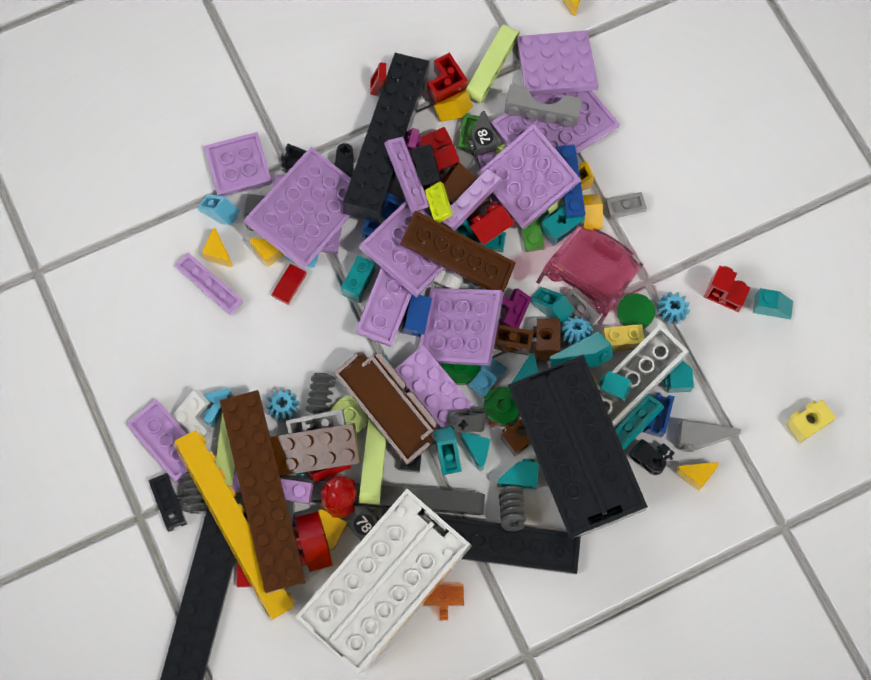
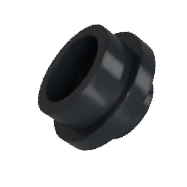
[656,443,675,460]

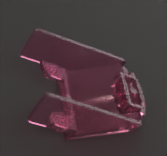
[536,224,643,325]

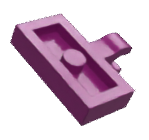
[405,128,421,164]
[500,288,532,328]

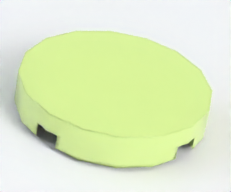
[331,396,369,434]

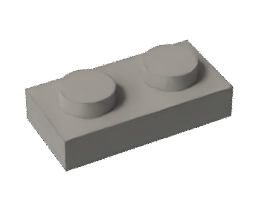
[605,192,647,219]
[566,287,602,326]

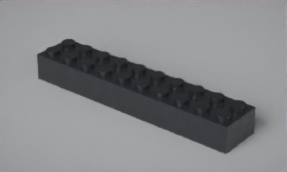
[343,52,430,223]

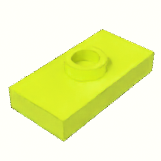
[425,182,453,223]

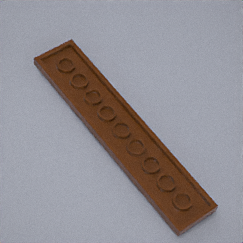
[220,390,306,594]

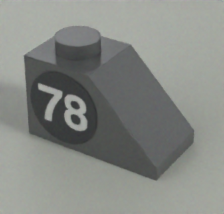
[467,111,498,157]
[347,508,379,541]

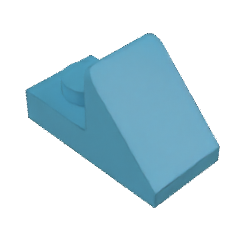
[469,357,507,398]
[204,388,233,428]

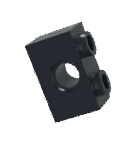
[412,144,443,187]

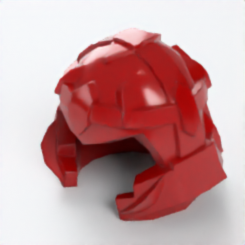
[321,475,357,518]

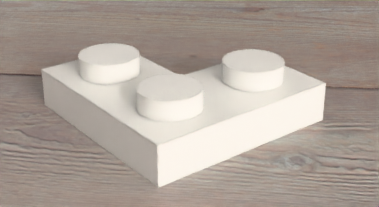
[172,389,211,438]

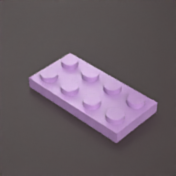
[355,267,412,347]
[395,346,473,429]
[126,399,189,483]

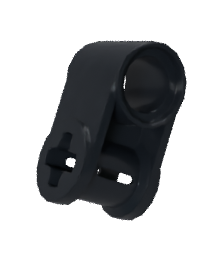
[334,143,354,178]
[628,439,666,475]

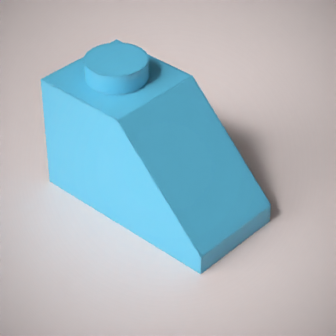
[197,194,240,225]

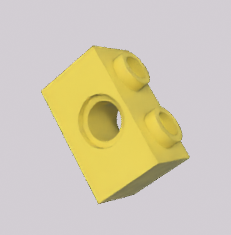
[602,324,644,352]
[786,399,836,443]

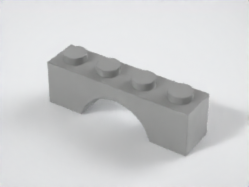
[504,84,582,127]

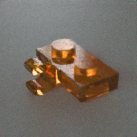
[423,584,464,621]

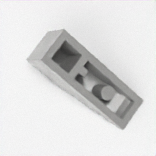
[286,409,346,434]
[677,420,741,452]

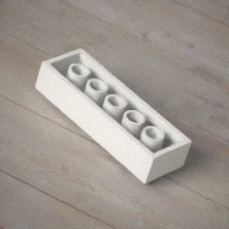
[597,324,689,428]

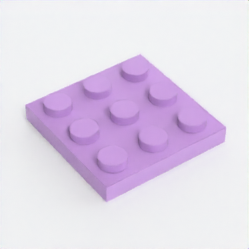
[204,132,272,196]

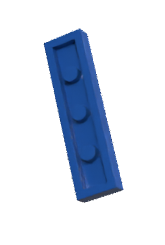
[556,144,586,219]

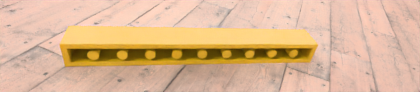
[173,430,295,621]

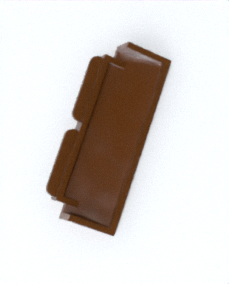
[334,352,437,465]

